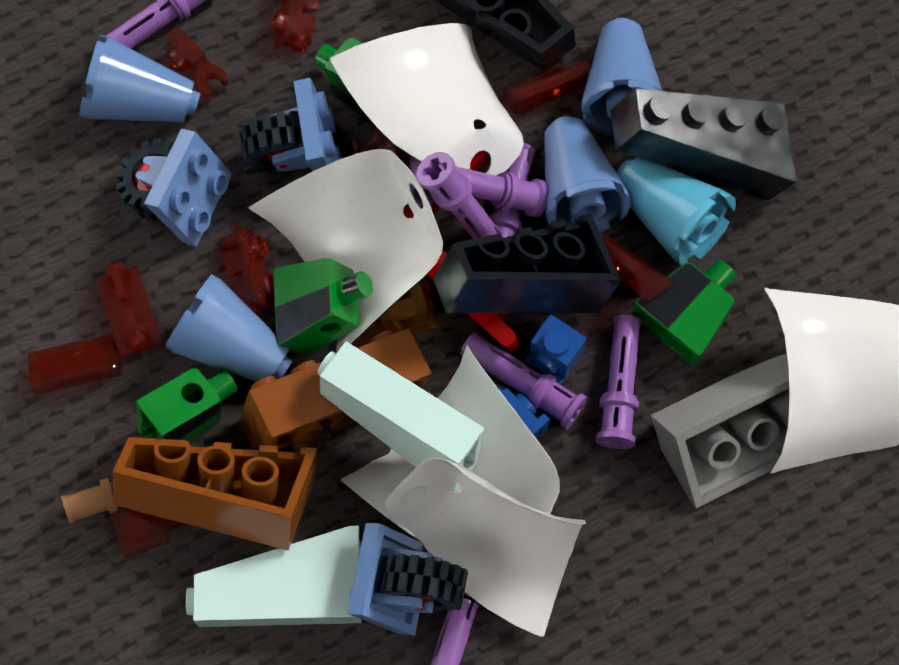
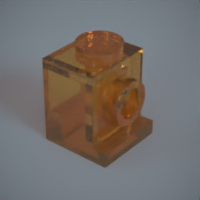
[380,275,437,334]

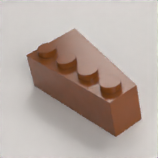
[239,328,432,451]
[113,437,317,551]

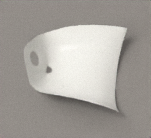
[330,23,524,176]
[248,149,443,351]
[764,288,899,474]
[341,345,560,541]
[385,457,586,637]

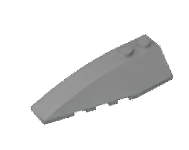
[651,353,789,509]

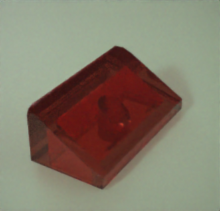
[502,59,591,114]
[600,233,672,301]
[27,334,122,395]

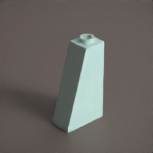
[318,341,484,492]
[186,526,362,627]

